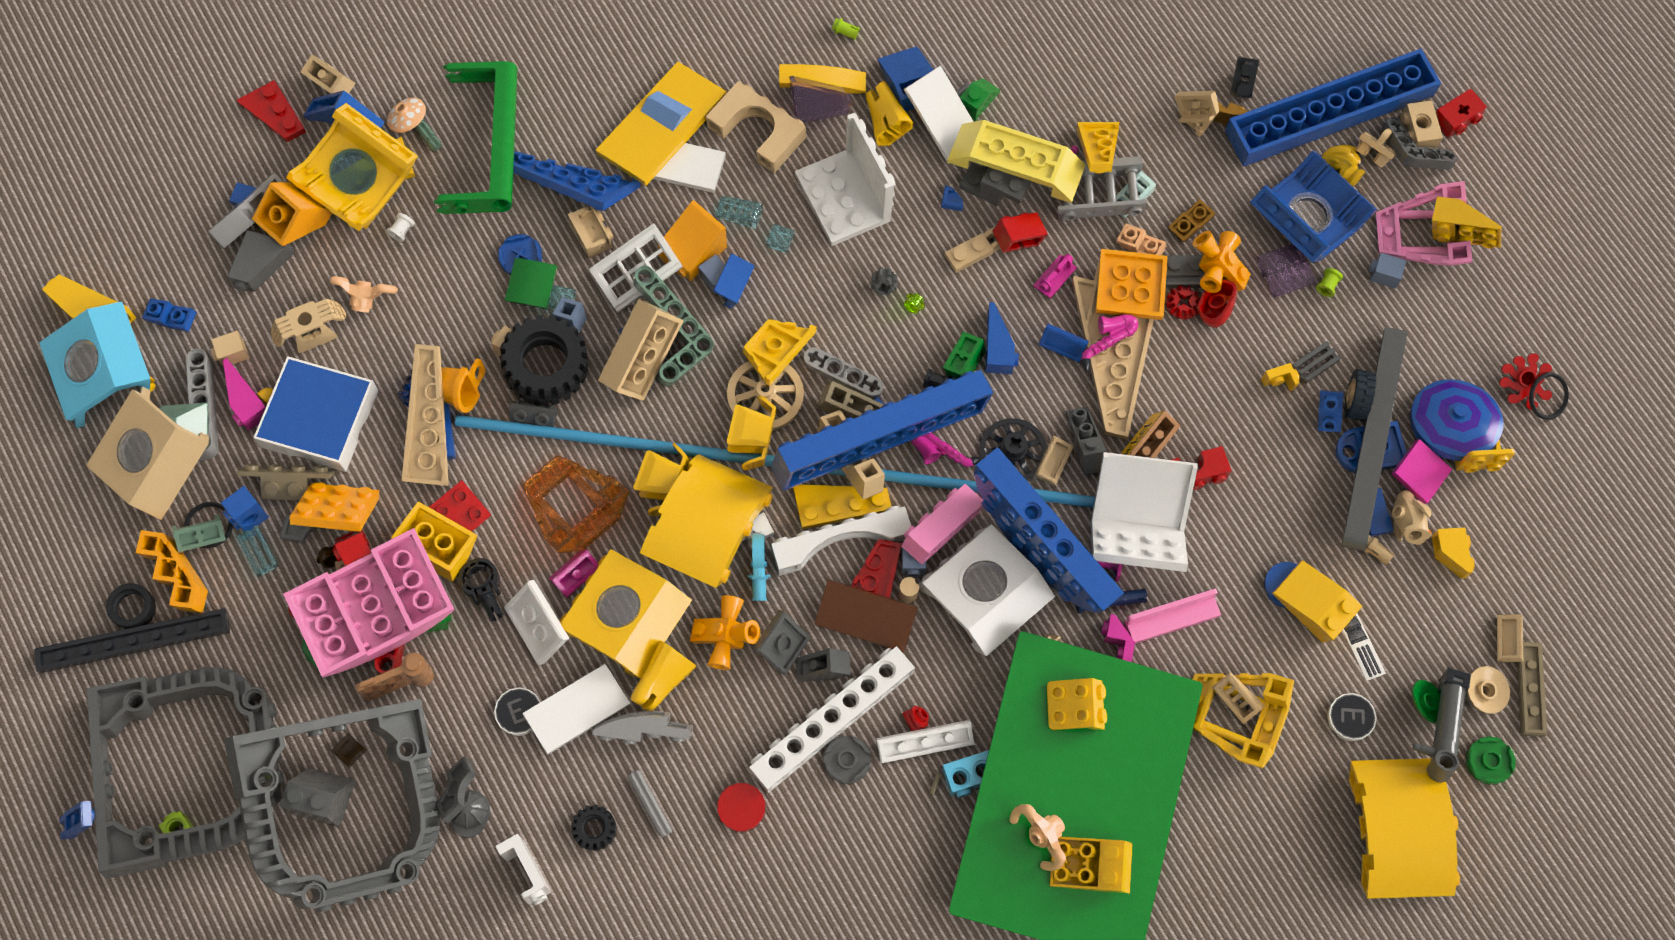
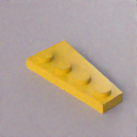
[793,484,892,530]

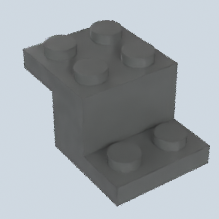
[959,162,1032,207]

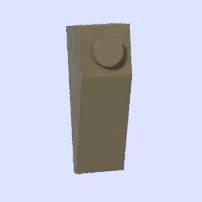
[816,381,884,419]

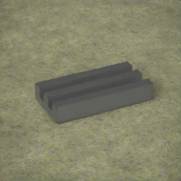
[1292,341,1341,384]

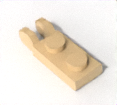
[944,227,1000,273]

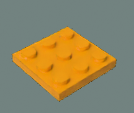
[1095,249,1168,320]
[290,482,379,532]

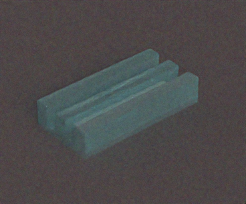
[236,525,279,577]

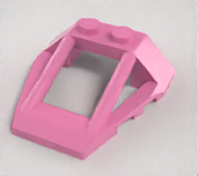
[1376,181,1473,266]

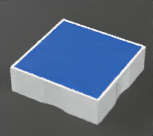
[253,356,378,472]

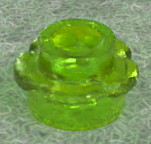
[904,293,925,314]

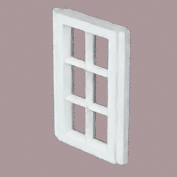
[589,223,683,313]

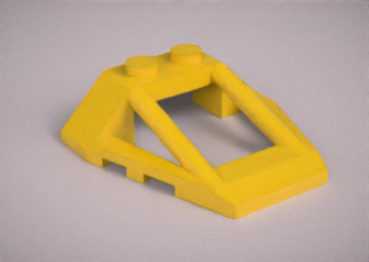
[1192,673,1294,769]

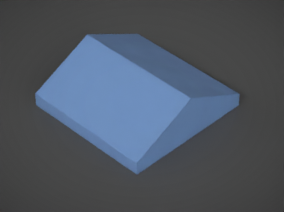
[641,91,692,131]

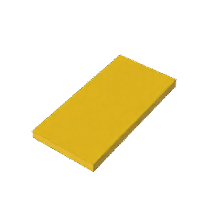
[596,62,727,186]

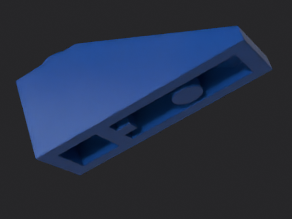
[985,302,1019,374]

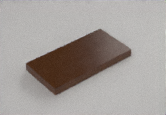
[815,579,918,652]

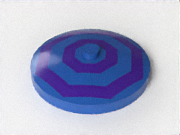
[1409,379,1503,461]

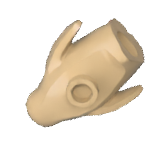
[1392,490,1432,545]

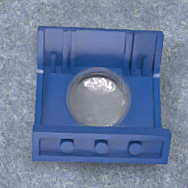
[1250,151,1377,263]

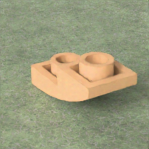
[1116,224,1167,255]

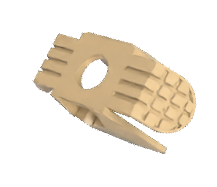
[271,299,346,353]

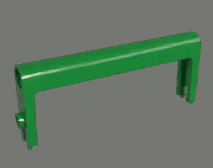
[434,61,518,214]

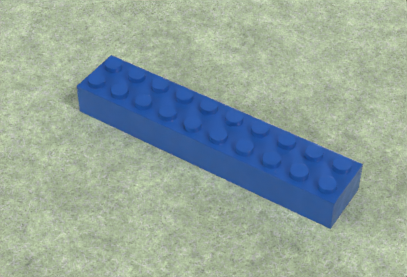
[1225,48,1441,167]
[771,370,993,491]

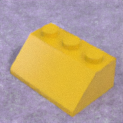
[391,502,477,582]

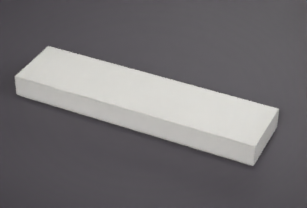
[876,720,975,763]

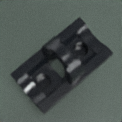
[1230,56,1259,98]

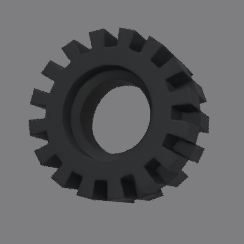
[571,805,617,852]

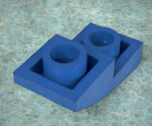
[142,298,197,332]

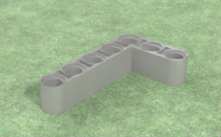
[145,349,219,461]

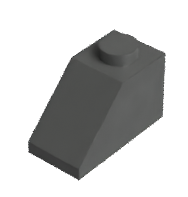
[796,648,851,682]

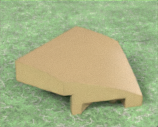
[1174,91,1219,138]

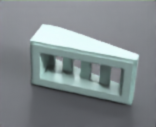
[1116,171,1156,219]

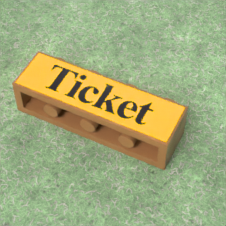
[1121,410,1181,458]

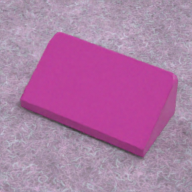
[549,548,599,598]

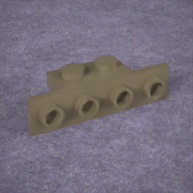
[237,464,335,500]

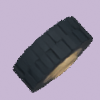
[1344,369,1376,421]

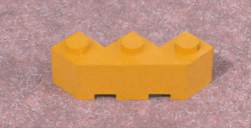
[135,530,208,613]

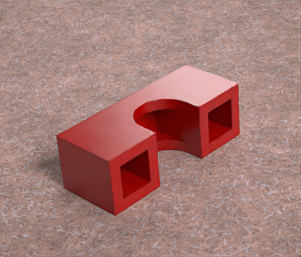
[1171,446,1232,490]

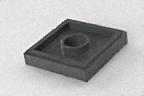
[753,610,811,675]

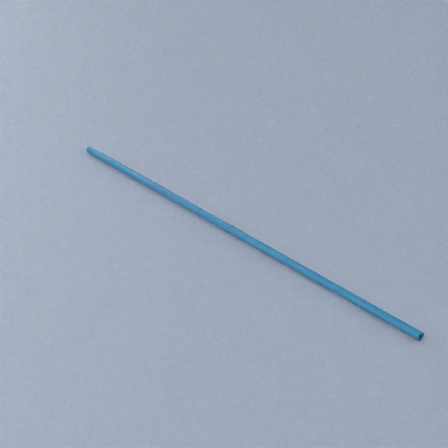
[455,415,1095,508]

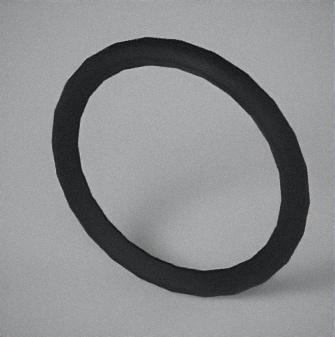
[1529,372,1569,420]
[184,502,233,549]

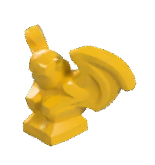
[1322,145,1366,187]

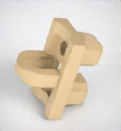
[1356,128,1397,167]

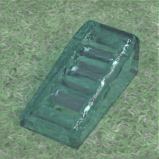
[715,196,763,229]

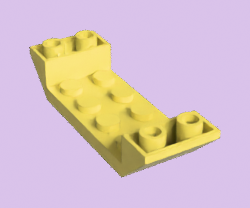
[947,120,1086,203]

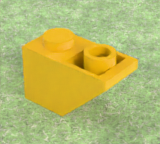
[1431,528,1475,579]

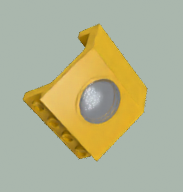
[559,549,692,679]

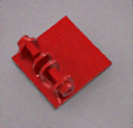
[429,480,491,532]

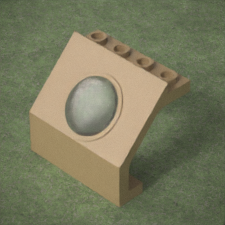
[86,386,209,520]

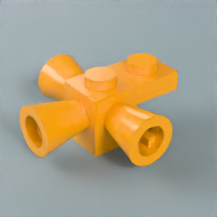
[1192,231,1251,293]
[690,595,760,670]

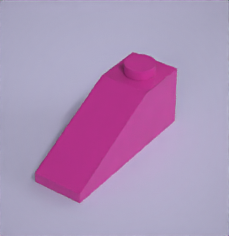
[223,358,266,431]

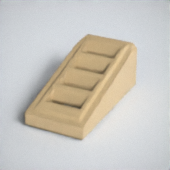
[1212,672,1265,724]

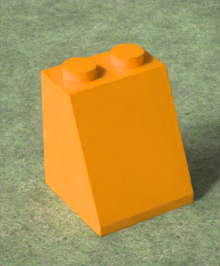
[252,182,332,246]
[658,200,727,282]

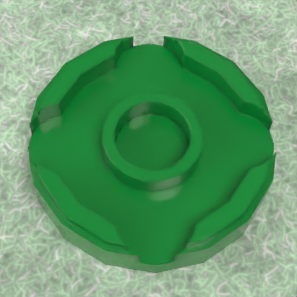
[1466,736,1516,785]

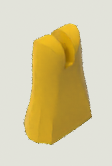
[865,81,913,146]
[630,640,696,711]

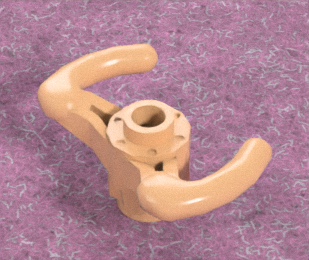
[330,276,398,313]
[1009,804,1066,871]

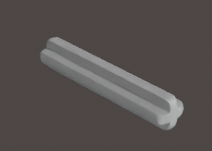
[629,770,672,837]

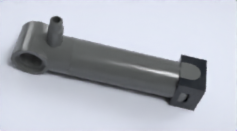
[1412,667,1471,783]

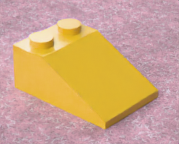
[1272,560,1363,643]

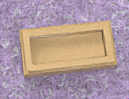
[1034,436,1074,487]
[1497,614,1523,662]

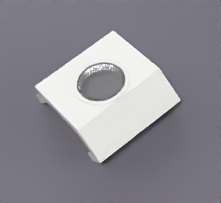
[919,524,1055,656]

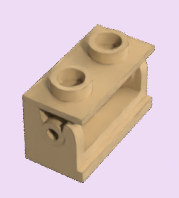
[568,206,614,259]

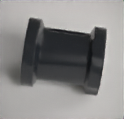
[923,369,950,388]

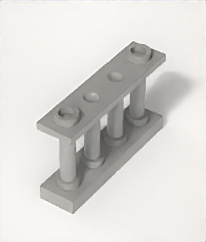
[1058,156,1147,221]

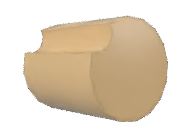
[899,577,919,603]

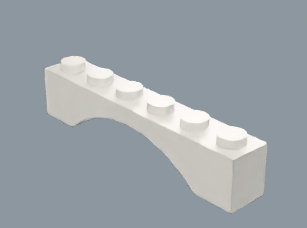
[771,506,911,576]

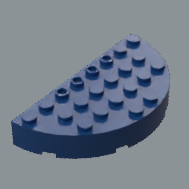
[974,447,1124,613]

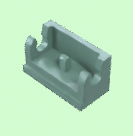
[171,514,226,553]

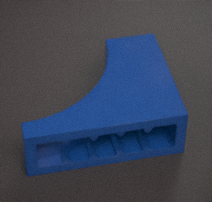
[303,90,385,128]

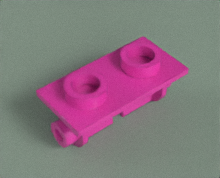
[1033,254,1077,299]

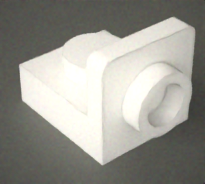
[742,512,774,546]

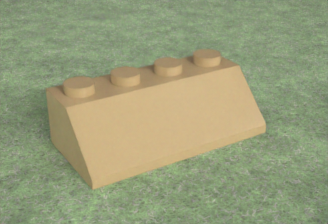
[598,299,684,401]

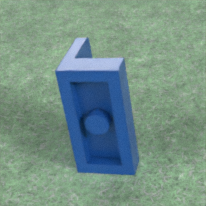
[713,254,755,309]

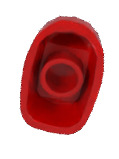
[1198,279,1237,328]

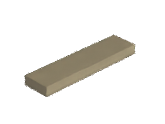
[1517,642,1547,737]

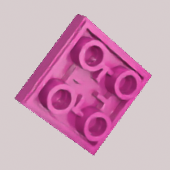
[1391,439,1452,504]

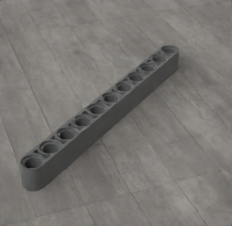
[1341,327,1408,551]

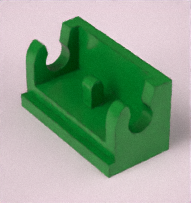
[943,331,986,379]

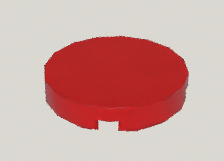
[717,783,765,832]

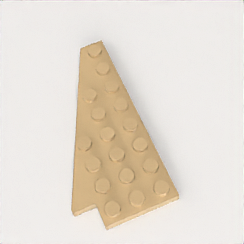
[1072,261,1154,440]

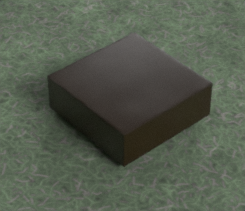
[331,733,367,768]

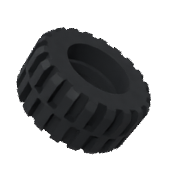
[500,315,588,406]

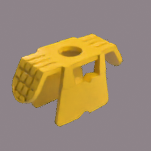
[727,395,776,470]
[633,442,690,517]

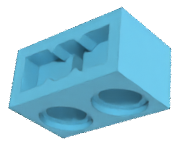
[941,750,989,798]

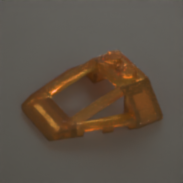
[522,455,630,553]

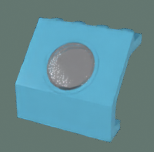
[39,302,150,428]

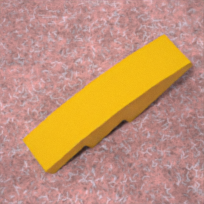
[779,64,866,95]

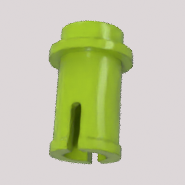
[832,18,860,40]

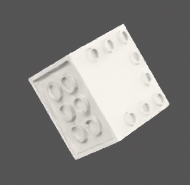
[795,113,896,246]
[1091,452,1198,572]

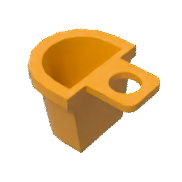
[441,358,486,413]

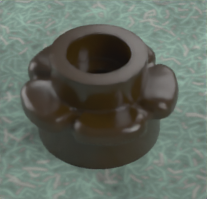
[316,547,338,568]

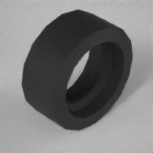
[106,583,156,629]

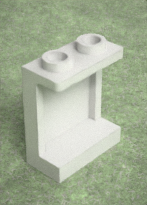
[496,834,551,905]

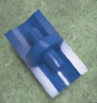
[1318,390,1344,432]

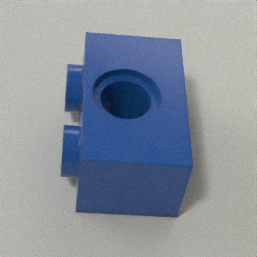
[221,486,269,534]

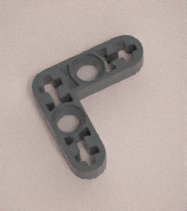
[1382,118,1458,170]

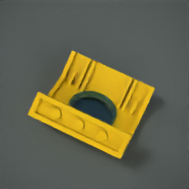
[286,103,418,231]

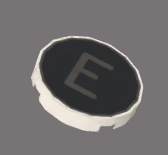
[494,687,540,736]
[1327,693,1377,741]

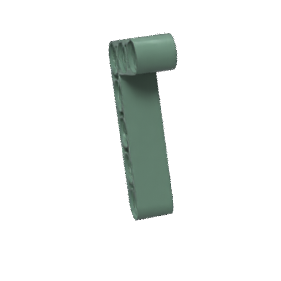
[633,266,714,386]

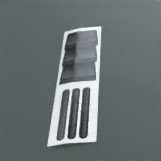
[1343,614,1386,681]

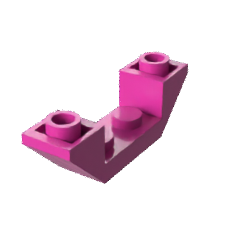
[1101,614,1135,662]

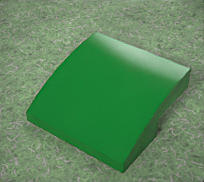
[504,258,558,310]

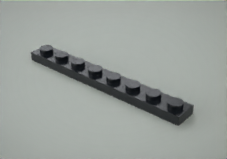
[34,608,230,673]

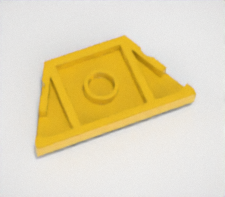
[743,319,817,386]

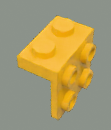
[1454,441,1515,473]
[1047,678,1107,730]

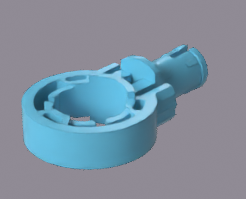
[747,534,771,601]

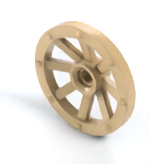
[727,361,804,431]

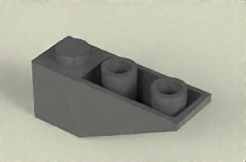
[1066,407,1107,475]

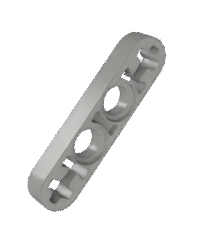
[804,347,884,400]

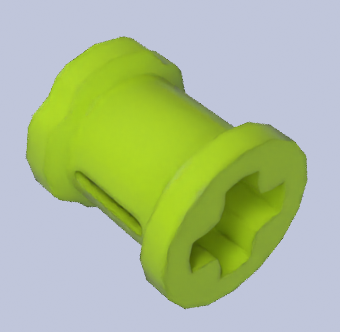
[1316,268,1343,297]

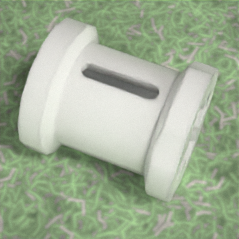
[386,213,415,242]

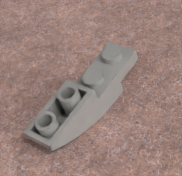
[208,172,283,248]
[592,711,693,744]

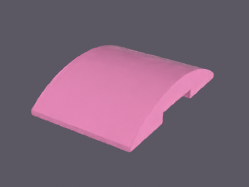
[283,528,455,677]

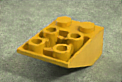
[1432,196,1502,249]
[1050,837,1132,894]

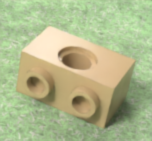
[301,54,355,94]
[1400,101,1443,148]

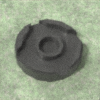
[823,736,871,784]

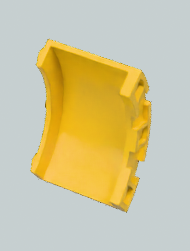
[640,454,773,588]
[1348,758,1460,899]

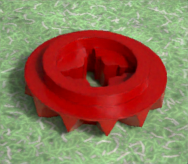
[1166,285,1200,320]

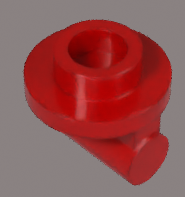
[902,706,929,731]

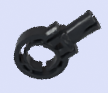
[458,558,503,622]

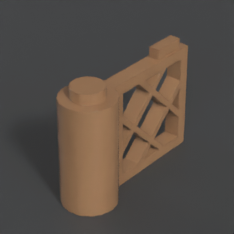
[355,653,434,702]

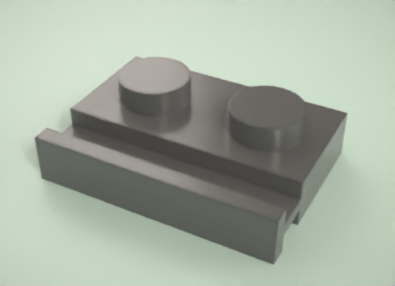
[1163,255,1205,288]

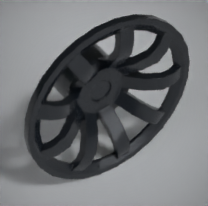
[979,418,1047,480]

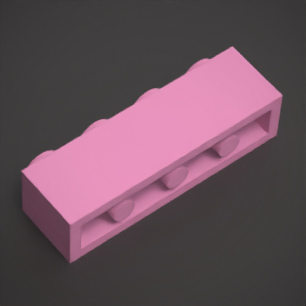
[901,484,983,565]

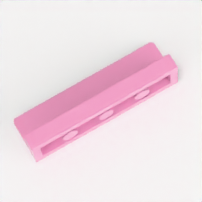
[1124,589,1221,644]

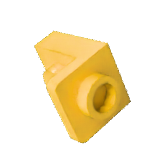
[1261,363,1300,391]

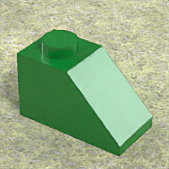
[960,79,1000,121]

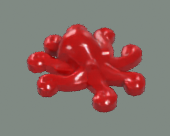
[1499,353,1552,410]

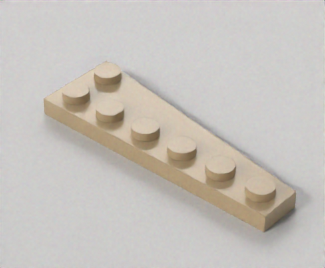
[401,344,449,486]

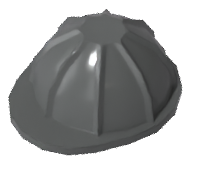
[451,790,491,838]

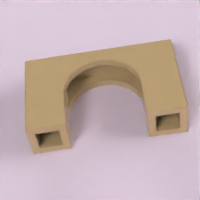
[706,81,806,173]

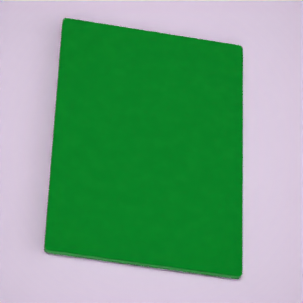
[949,631,1203,940]

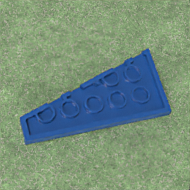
[513,151,640,211]

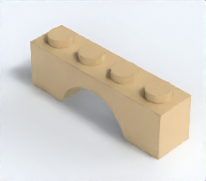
[819,410,885,499]

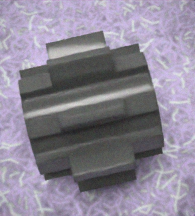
[871,267,898,296]

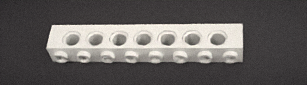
[749,646,915,793]

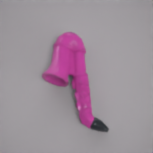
[1082,314,1138,371]
[911,433,982,467]

